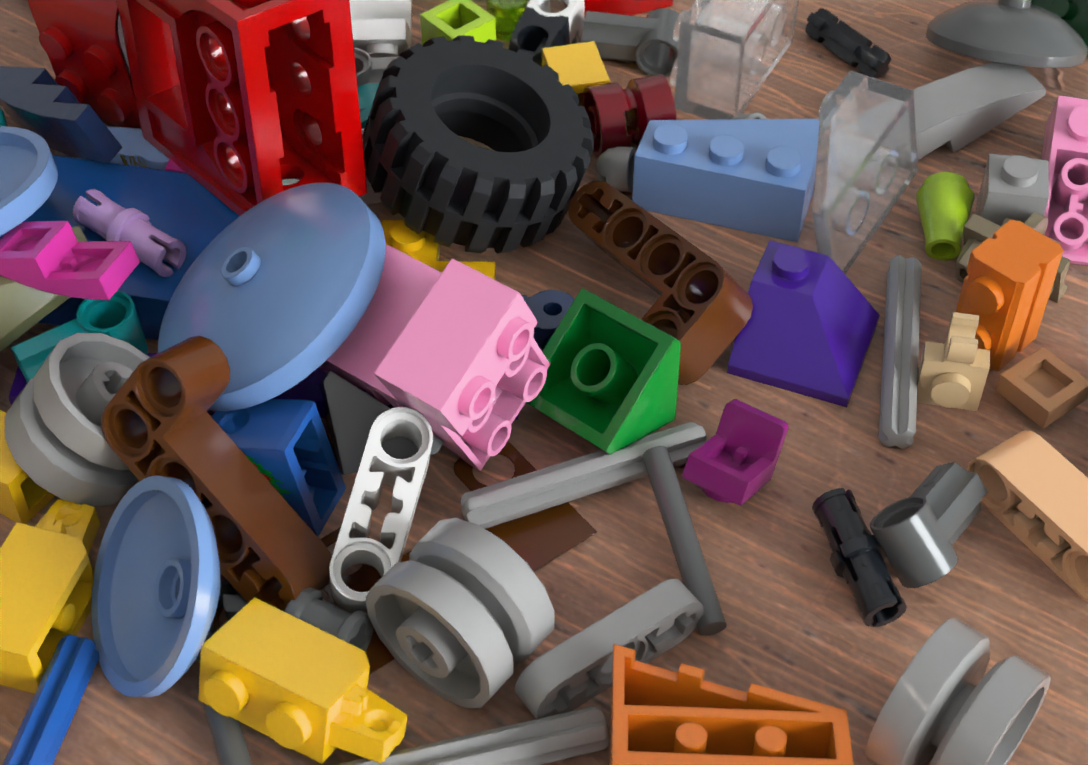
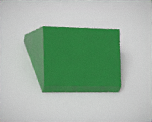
[526,288,681,455]

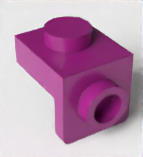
[682,399,789,506]

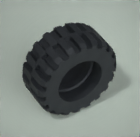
[362,35,594,254]

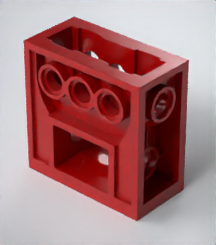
[116,0,367,216]

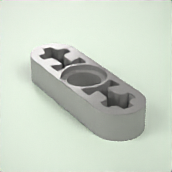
[515,579,704,719]

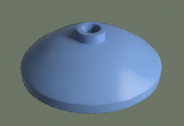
[91,476,220,697]

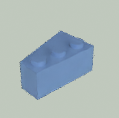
[632,118,829,243]

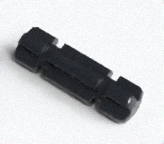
[805,8,891,80]

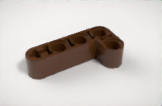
[568,180,753,385]
[101,336,332,611]

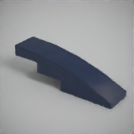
[0,66,122,164]

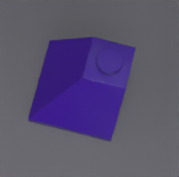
[727,240,880,407]

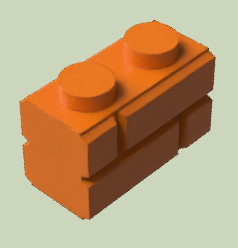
[956,219,1064,371]

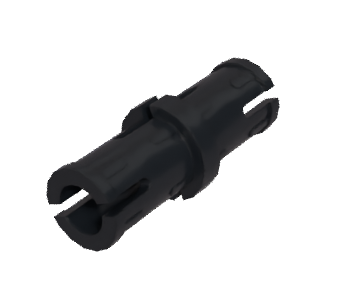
[812,488,907,627]

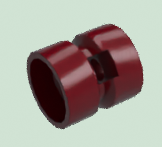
[582,74,677,158]

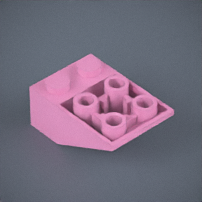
[1041,96,1088,266]

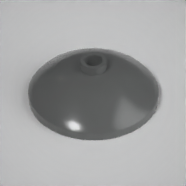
[926,0,1088,68]

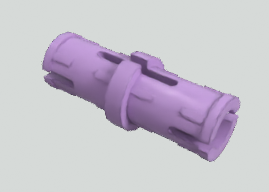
[73,189,186,277]

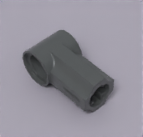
[581,8,689,77]
[870,462,987,588]

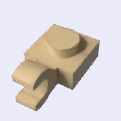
[917,312,990,411]

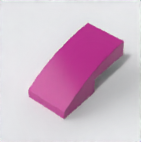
[0,221,140,300]

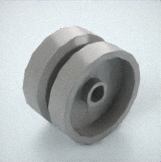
[5,333,150,506]
[365,518,555,708]
[865,617,1051,765]

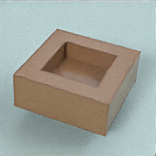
[995,346,1088,429]

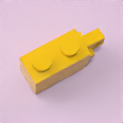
[0,498,100,694]
[198,597,407,764]

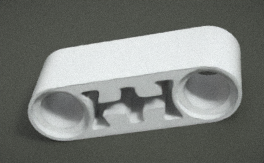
[330,407,433,613]

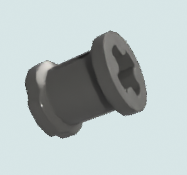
[284,586,374,652]

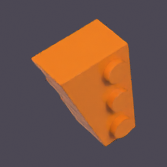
[609,644,854,765]

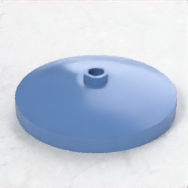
[158,183,386,411]

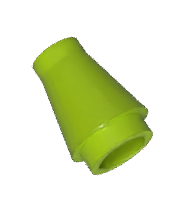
[916,172,975,261]

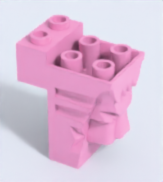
[319,244,550,471]

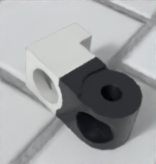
[508,0,585,67]

